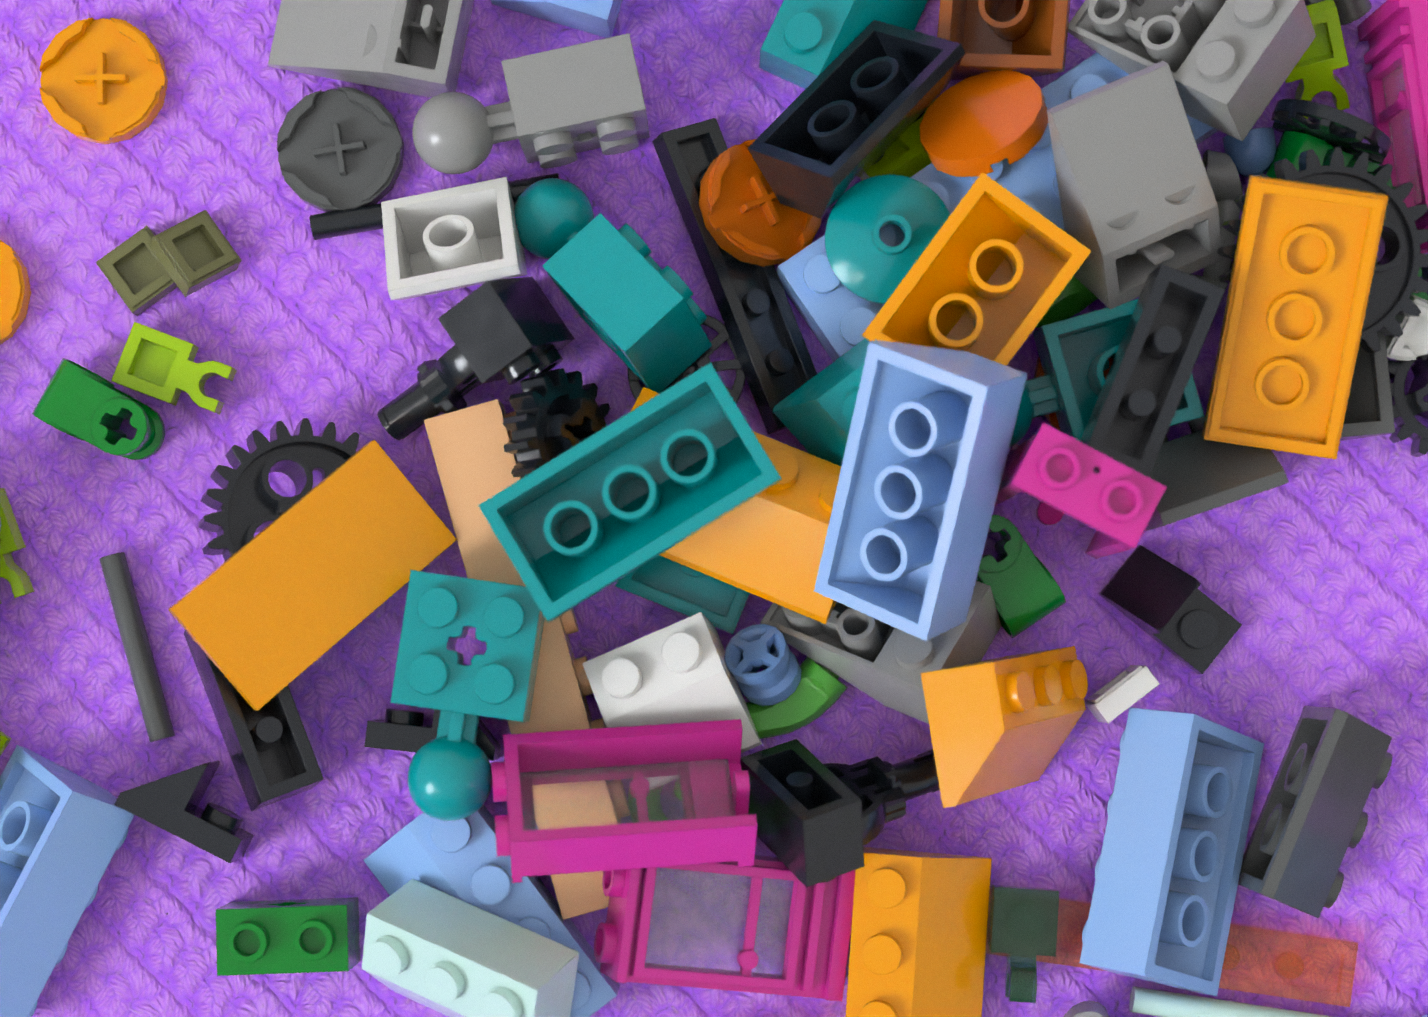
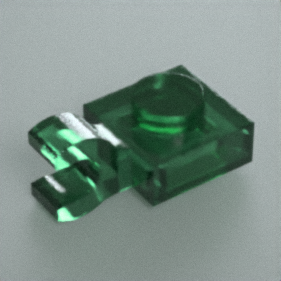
[988,885,1059,1003]

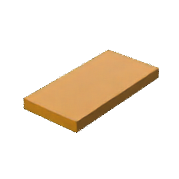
[1202,175,1389,459]
[168,439,457,711]

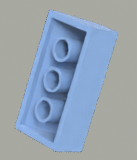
[814,340,1027,641]
[1079,708,1264,996]
[0,745,134,1017]
[363,804,620,1017]

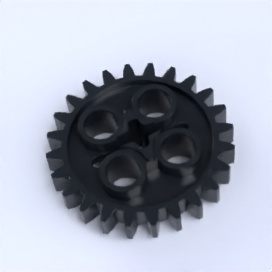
[1217,148,1428,353]
[198,418,359,563]

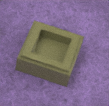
[149,210,241,297]
[96,226,178,316]

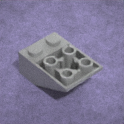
[268,0,474,98]
[1068,0,1316,141]
[1047,60,1223,309]
[760,581,1001,724]

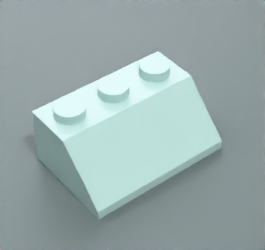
[362,879,579,1017]

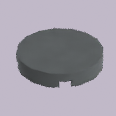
[277,87,404,213]

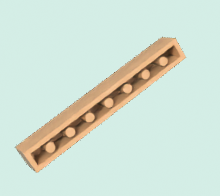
[424,399,631,920]

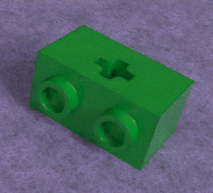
[216,897,360,976]

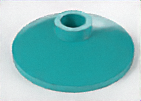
[825,174,950,304]

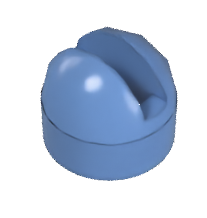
[1223,127,1277,177]

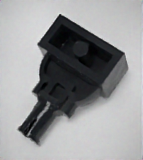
[377,277,575,440]
[740,739,940,887]

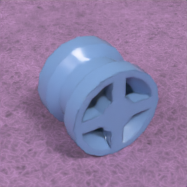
[724,624,802,706]

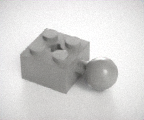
[412,33,650,174]

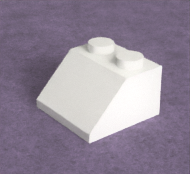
[381,177,527,300]
[582,612,762,792]

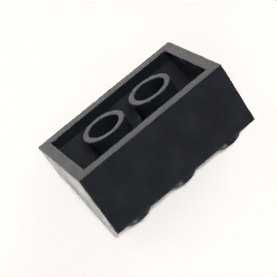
[748,20,966,219]

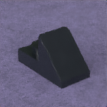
[1099,545,1242,674]
[364,709,501,761]
[115,761,254,863]

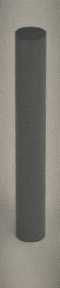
[99,552,175,742]

